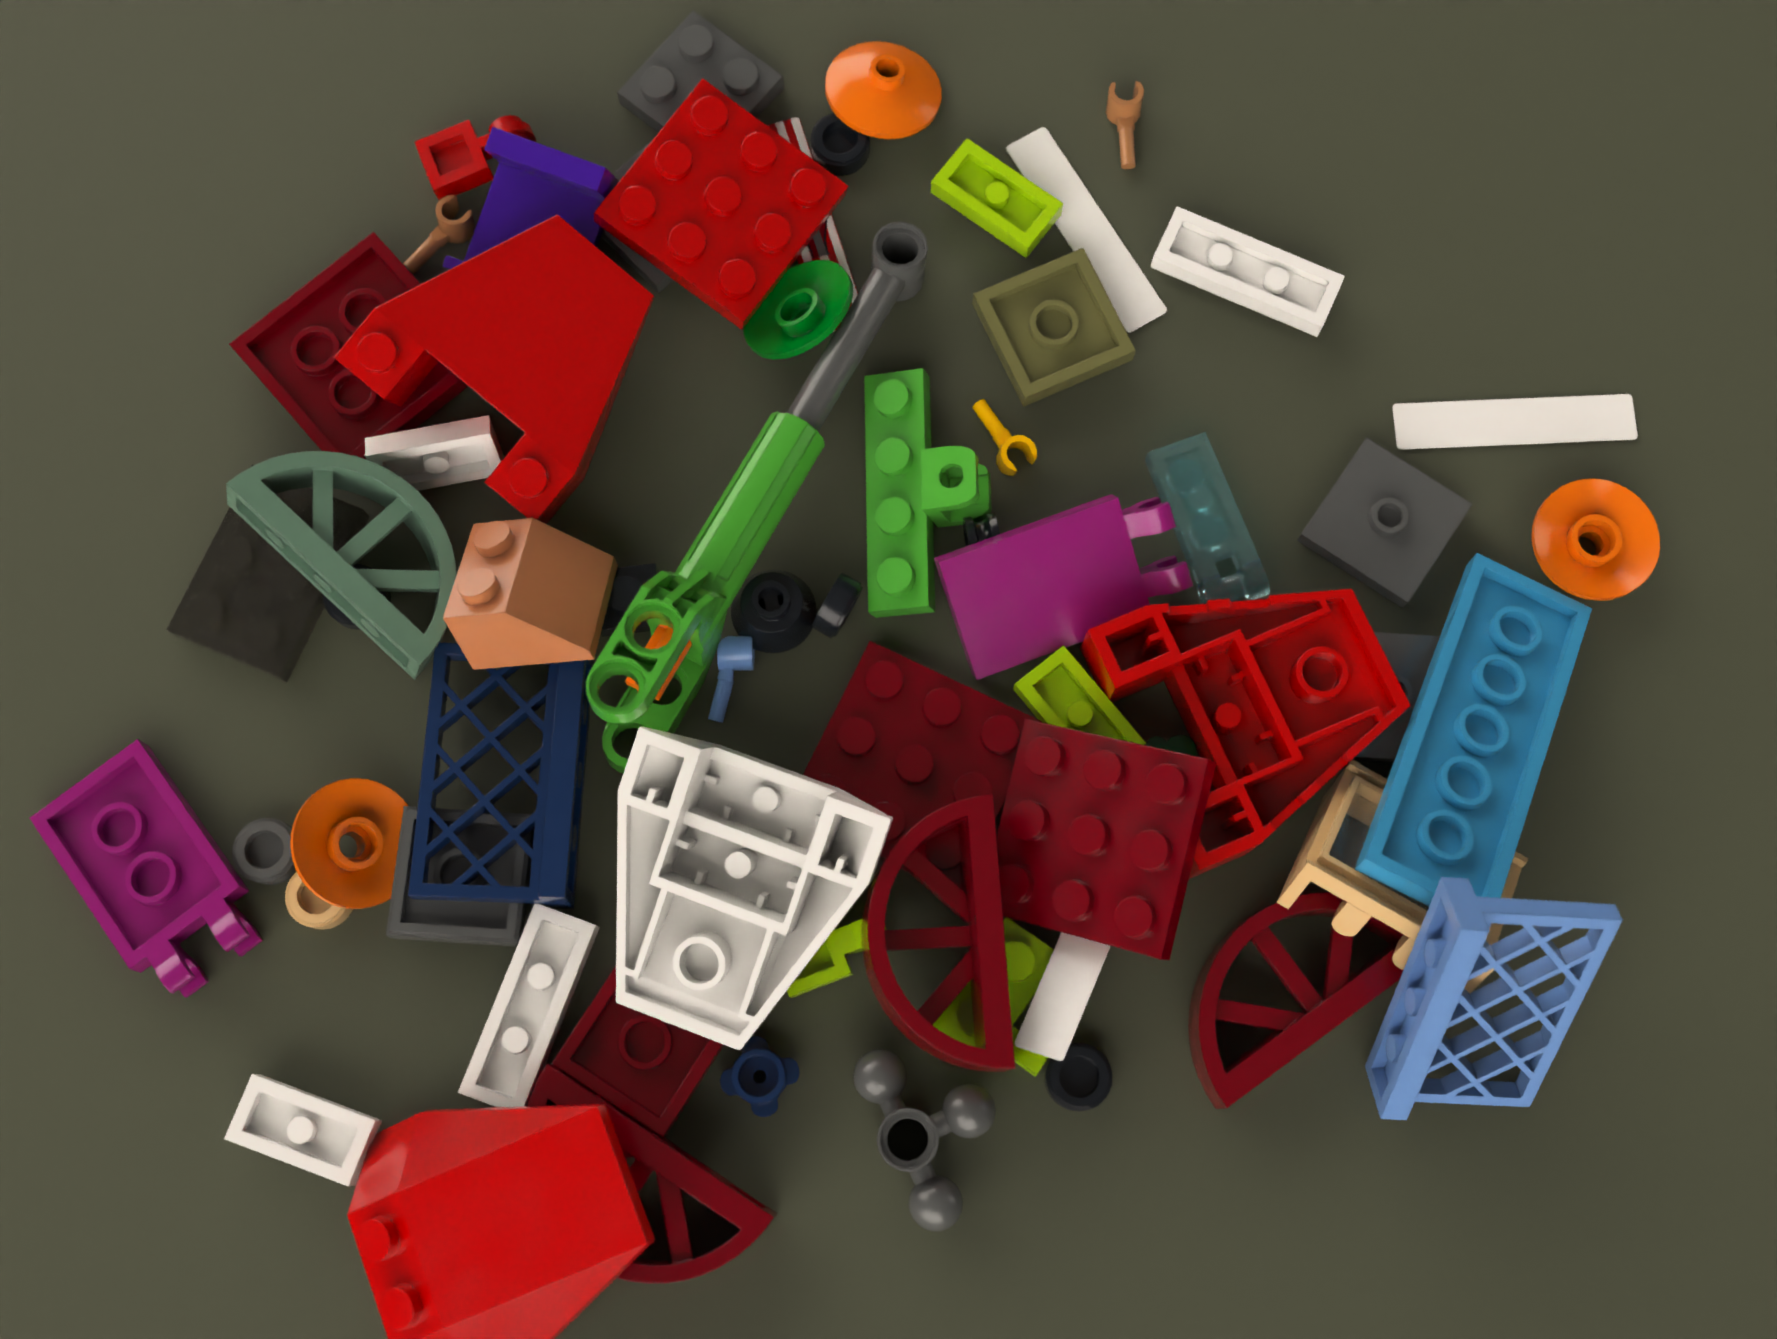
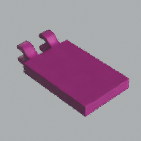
[934,494,1193,680]
[29,739,263,998]

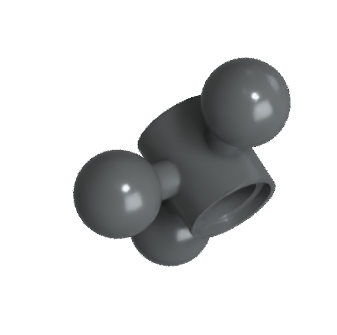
[853,1049,996,1231]

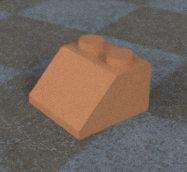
[443,518,618,670]

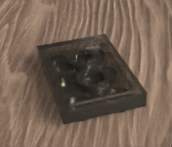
[166,464,370,683]

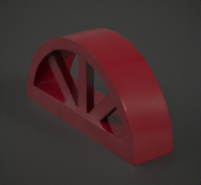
[861,794,1015,1072]
[1188,892,1404,1109]
[528,1064,778,1284]

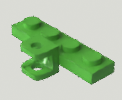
[864,368,992,618]

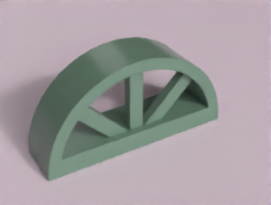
[226,451,457,680]

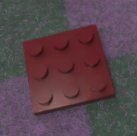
[229,231,468,460]
[803,641,1042,891]
[996,719,1217,960]

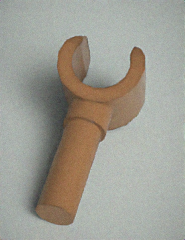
[1106,81,1144,170]
[403,195,474,274]

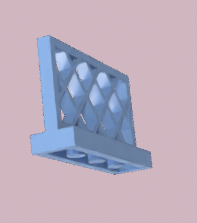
[1365,877,1623,1120]

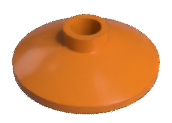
[825,41,942,139]
[1531,478,1660,601]
[290,778,408,909]

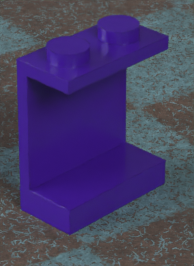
[442,127,619,270]

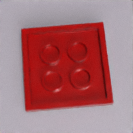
[594,78,849,330]

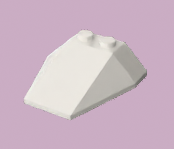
[616,726,893,1051]

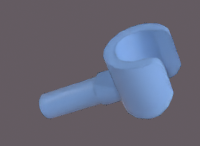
[708,636,755,723]

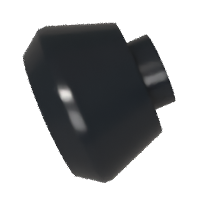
[731,570,817,653]

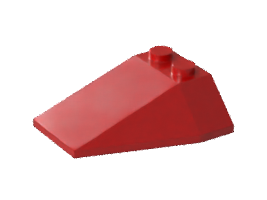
[347,1104,655,1339]

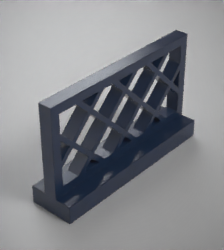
[408,643,594,909]

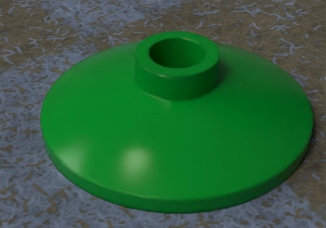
[743,260,853,360]

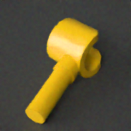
[972,399,1037,476]

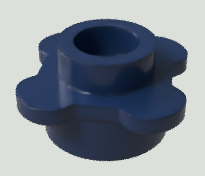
[720,1036,800,1117]

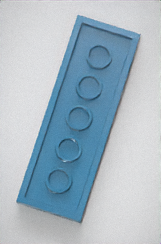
[1354,553,1592,906]

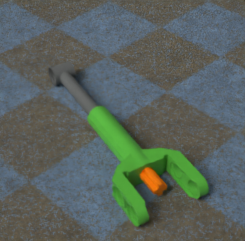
[586,222,928,774]

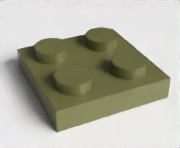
[972,248,1136,407]

